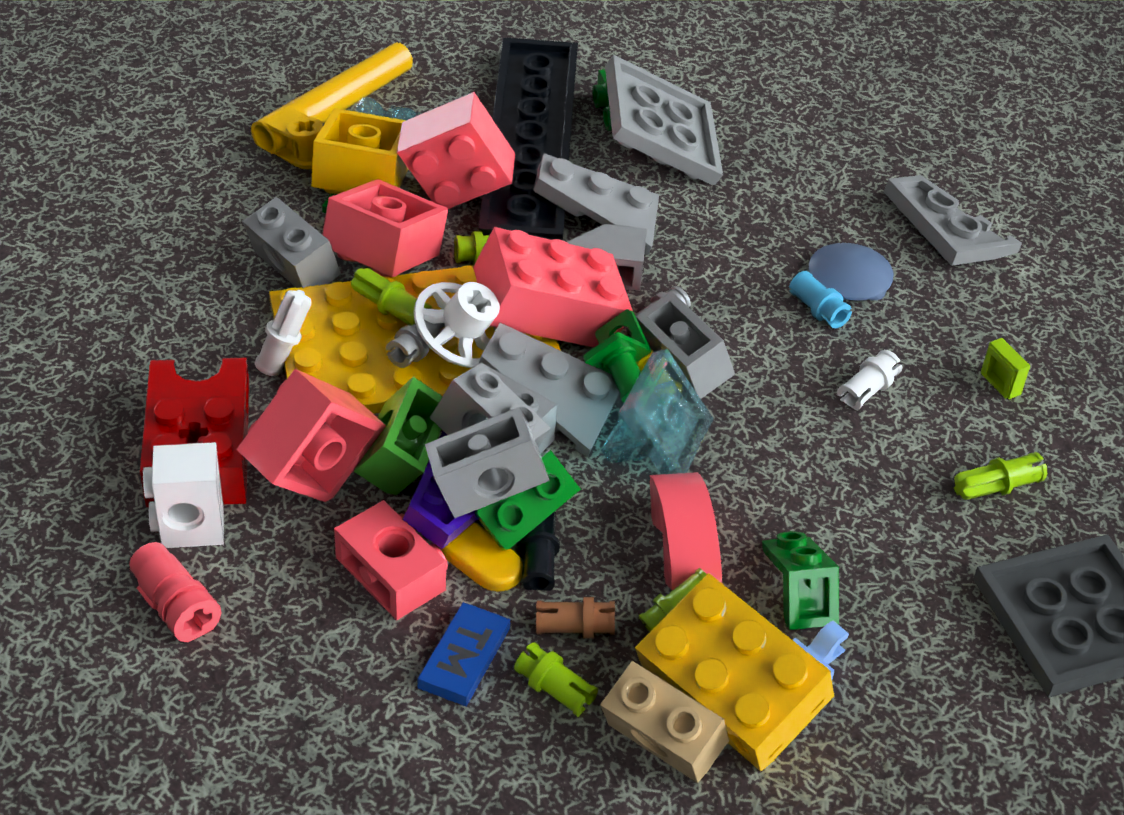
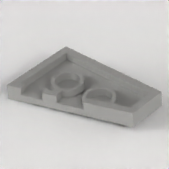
[533,153,659,255]
[884,175,1022,266]
[479,323,620,457]

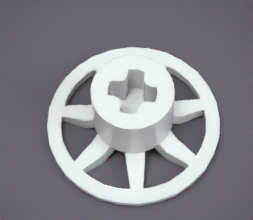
[414,282,500,368]

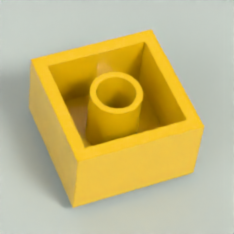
[311,108,408,194]

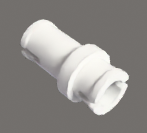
[837,350,902,411]

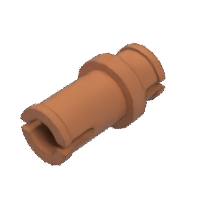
[536,597,615,639]

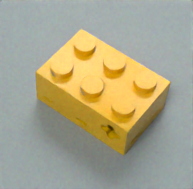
[635,573,834,771]

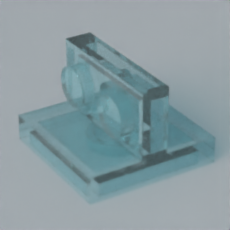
[601,349,713,474]

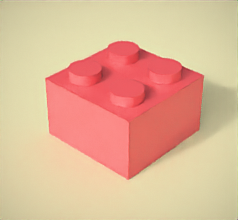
[397,92,515,209]
[322,179,448,277]
[236,369,386,502]

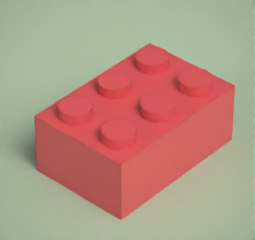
[473,227,633,347]

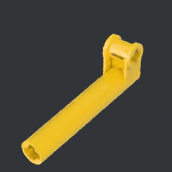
[251,42,413,169]

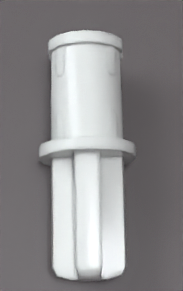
[255,289,311,376]

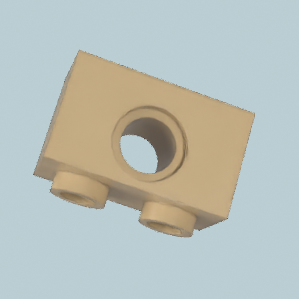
[600,661,729,783]

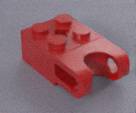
[140,357,250,507]

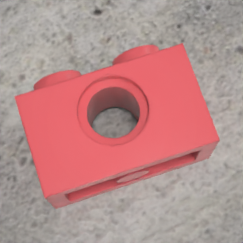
[334,500,448,620]

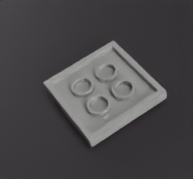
[605,55,723,185]

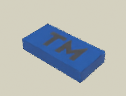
[418,602,510,707]

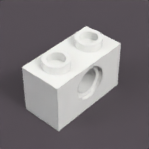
[143,442,224,548]

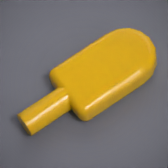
[441,523,523,592]

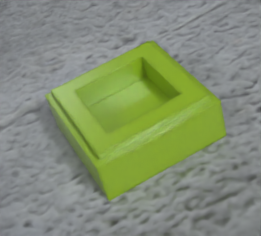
[981,338,1030,399]

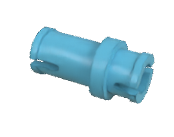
[789,271,852,328]

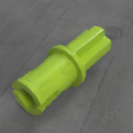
[351,268,432,325]
[954,452,1047,500]

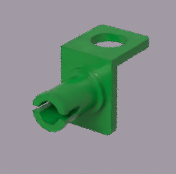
[583,309,652,404]

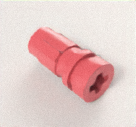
[129,542,221,643]

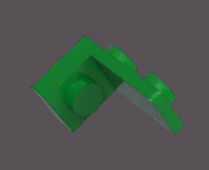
[475,450,581,550]
[762,531,839,630]

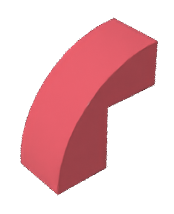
[650,472,722,590]

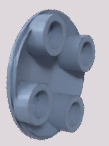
[808,243,894,301]

